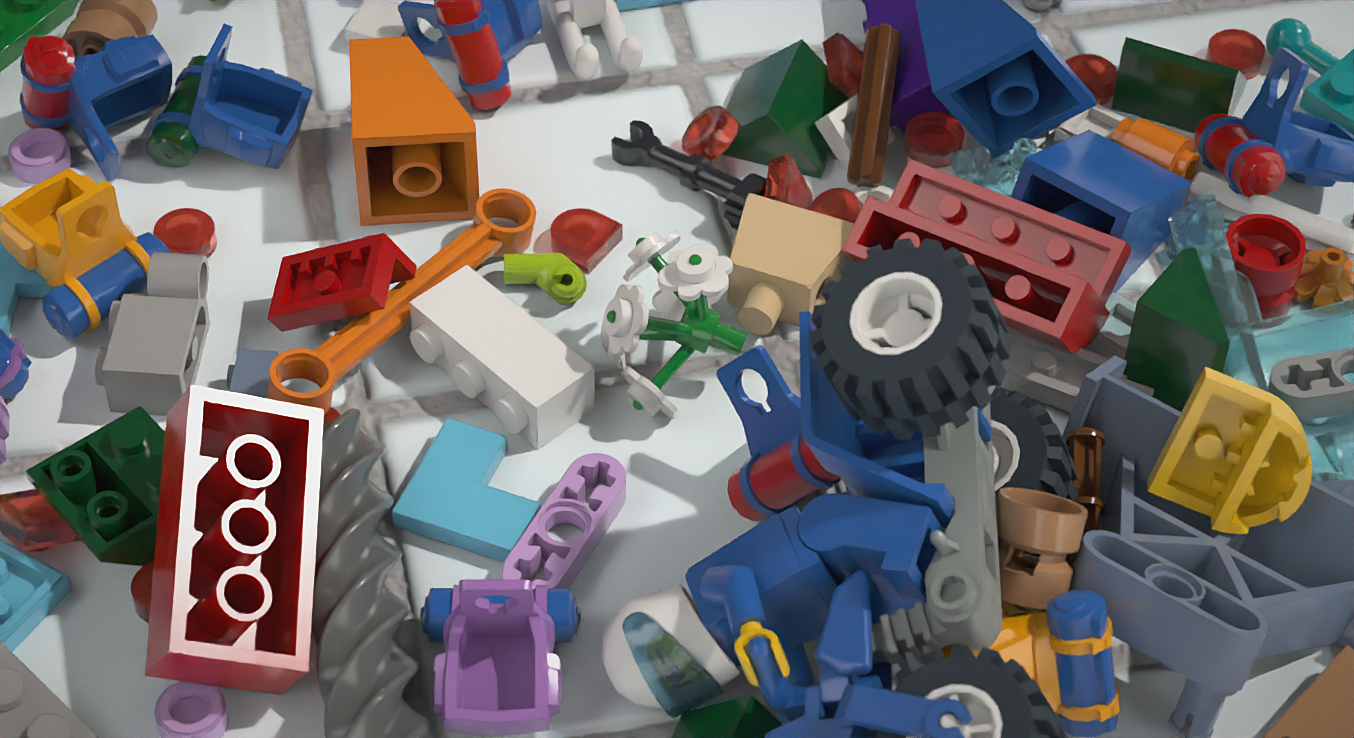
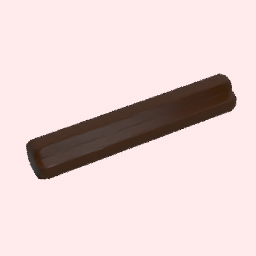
[847,23,901,188]

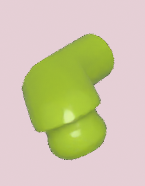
[504,253,587,304]

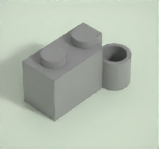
[95,252,210,416]

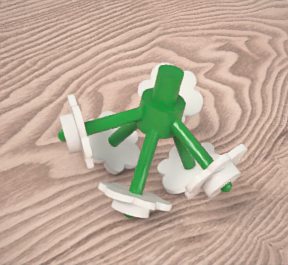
[601,231,747,419]

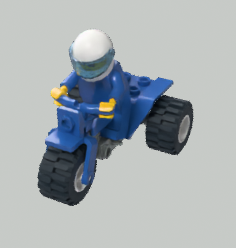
[601,238,1079,738]

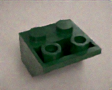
[25,405,165,568]

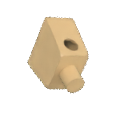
[727,193,854,335]

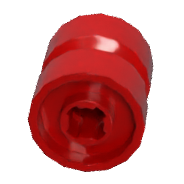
[1212,214,1307,331]

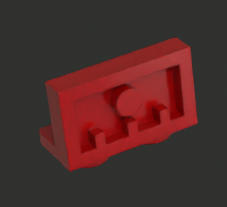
[267,233,417,332]

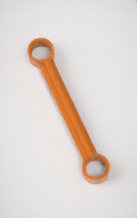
[267,188,536,416]

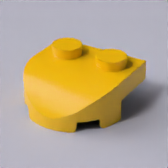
[1147,367,1312,534]

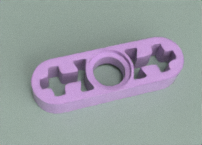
[502,453,626,589]

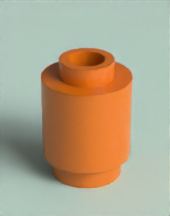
[1110,118,1200,181]

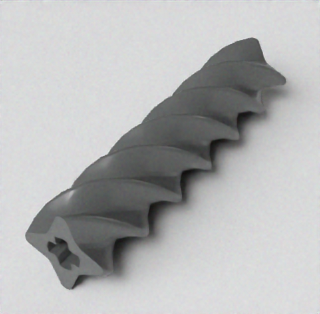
[311,408,428,738]

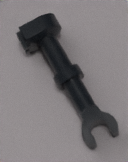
[611,120,775,230]

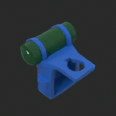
[146,23,313,170]

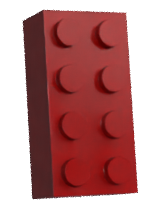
[145,385,324,695]

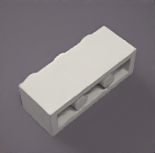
[409,265,595,450]

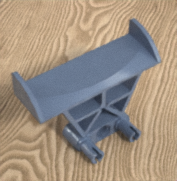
[1062,355,1354,738]

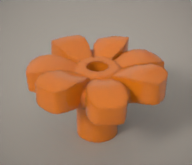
[1294,247,1354,316]

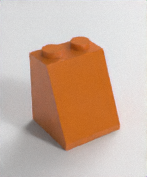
[349,36,480,226]

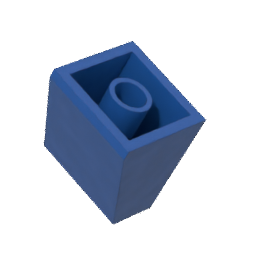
[915,0,1097,159]
[1011,130,1192,295]

